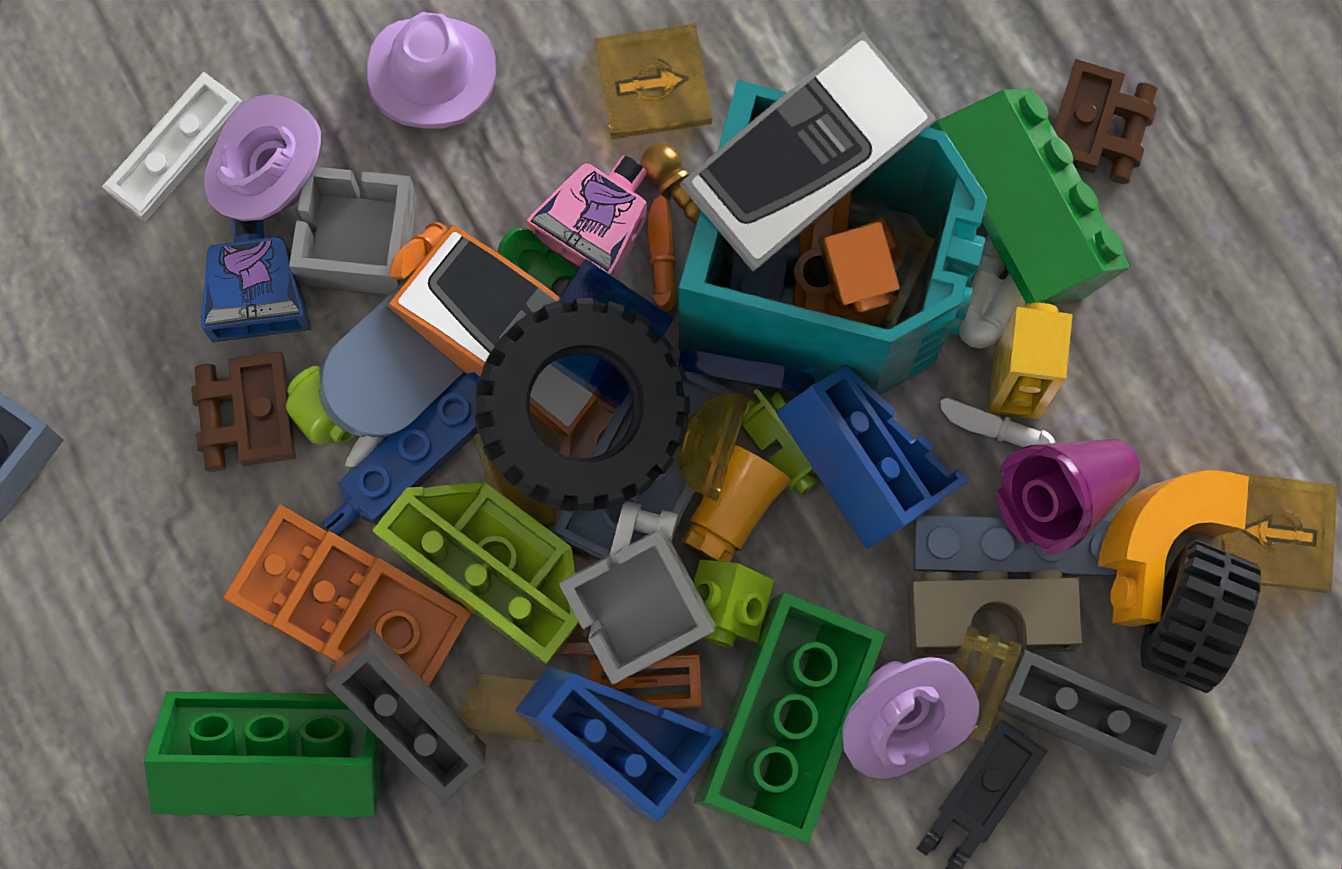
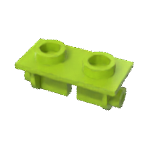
[737,388,818,495]

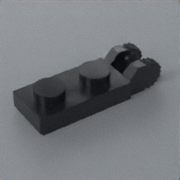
[916,719,1048,869]

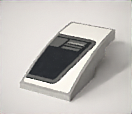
[680,32,936,272]

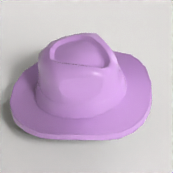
[367,12,496,129]
[204,94,321,221]
[842,657,979,779]

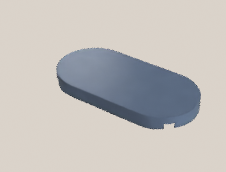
[319,277,464,438]

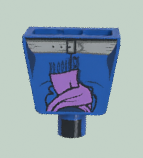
[201,219,311,343]

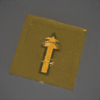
[595,23,712,140]
[1221,472,1338,593]

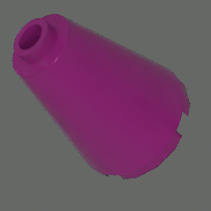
[997,439,1140,554]

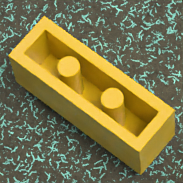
[987,303,1073,420]

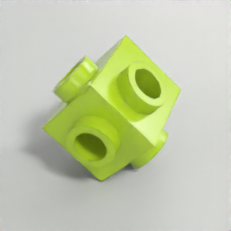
[694,560,774,648]

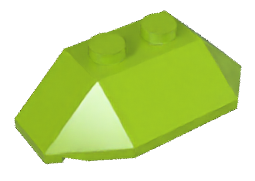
[372,482,579,665]

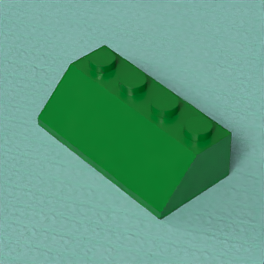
[930,89,1130,305]
[694,592,886,844]
[144,692,383,818]

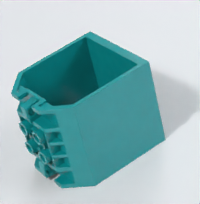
[678,80,988,395]

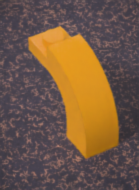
[1098,470,1249,627]

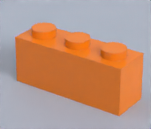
[818,222,900,312]

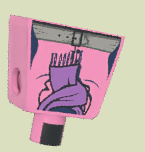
[527,155,647,290]

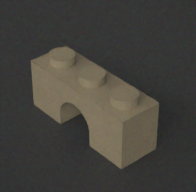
[908,570,1082,655]

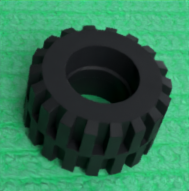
[1141,539,1261,693]

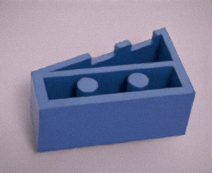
[776,365,970,549]
[514,666,726,822]

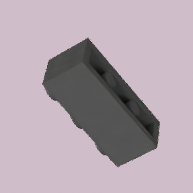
[326,629,486,803]
[995,650,1182,777]

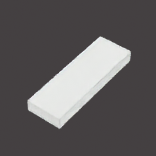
[102,72,243,222]

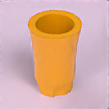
[682,442,791,562]

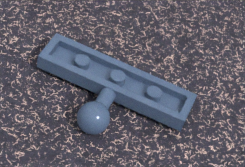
[913,453,1117,577]

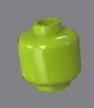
[286,366,356,445]

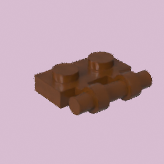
[1053,59,1157,184]
[191,351,296,472]

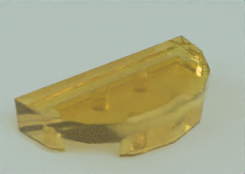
[677,393,749,501]

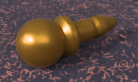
[640,143,701,225]

